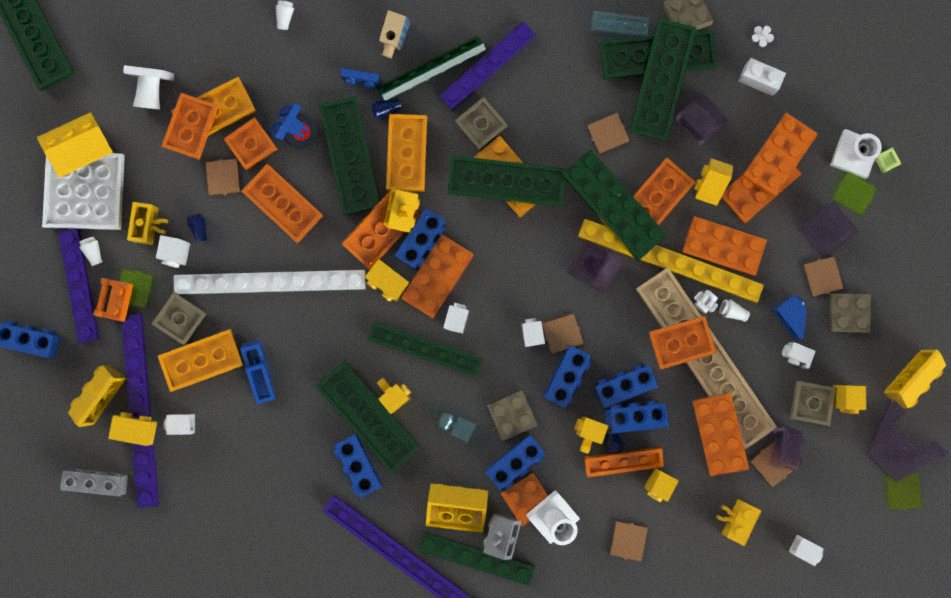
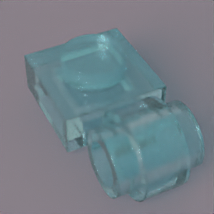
[437,412,476,442]

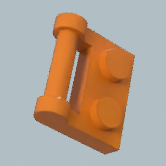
[93,278,133,322]

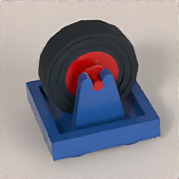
[269,103,317,148]

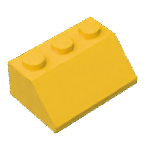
[36,112,113,178]
[883,349,946,409]
[68,365,126,427]
[426,484,488,533]

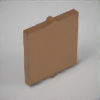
[587,113,630,154]
[205,159,241,196]
[803,257,843,297]
[542,314,584,354]
[750,441,796,488]
[610,521,648,561]

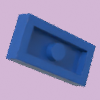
[340,68,381,88]

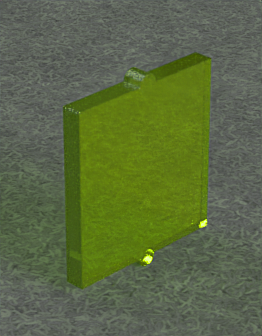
[832,172,877,215]
[119,269,154,308]
[886,472,922,511]

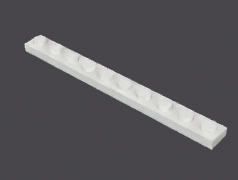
[174,270,366,294]

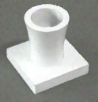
[123,65,174,110]
[830,129,882,179]
[526,490,580,545]

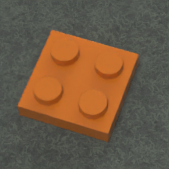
[224,117,277,171]
[501,472,548,526]

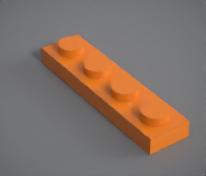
[584,446,664,477]

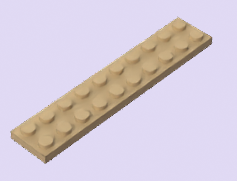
[636,268,777,449]

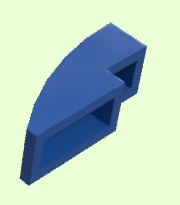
[240,340,276,404]

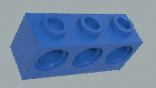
[395,208,447,270]
[0,320,61,358]
[543,345,592,408]
[594,363,658,408]
[604,401,669,434]
[333,434,383,498]
[485,434,545,490]

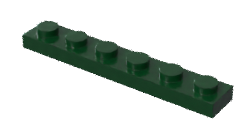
[377,36,486,101]
[368,322,483,377]
[418,531,535,586]

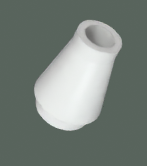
[275,1,294,30]
[79,236,103,266]
[719,299,750,322]

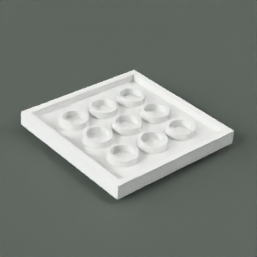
[42,153,125,230]

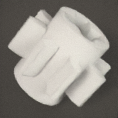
[694,290,719,314]

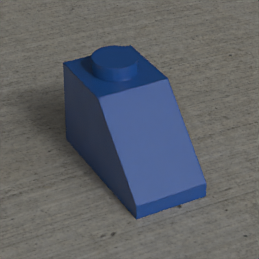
[772,295,807,340]

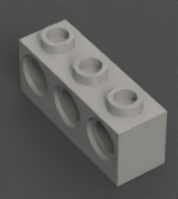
[60,468,129,496]

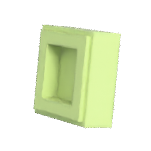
[875,147,901,174]

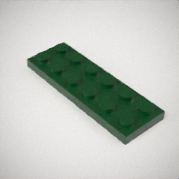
[0,0,75,91]
[629,18,697,141]
[599,30,717,80]
[319,96,380,216]
[561,149,667,261]
[447,155,566,207]
[315,360,420,473]

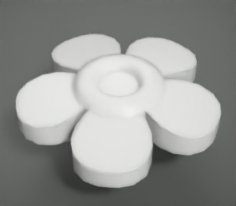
[752,26,774,47]

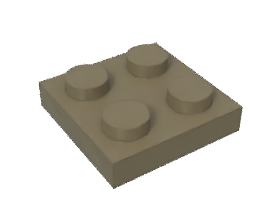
[663,0,713,30]
[455,97,508,151]
[152,292,207,345]
[830,293,871,333]
[790,381,836,426]
[487,390,538,441]

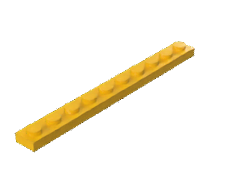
[578,219,764,303]

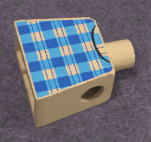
[379,10,411,59]

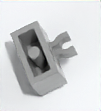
[483,514,521,560]

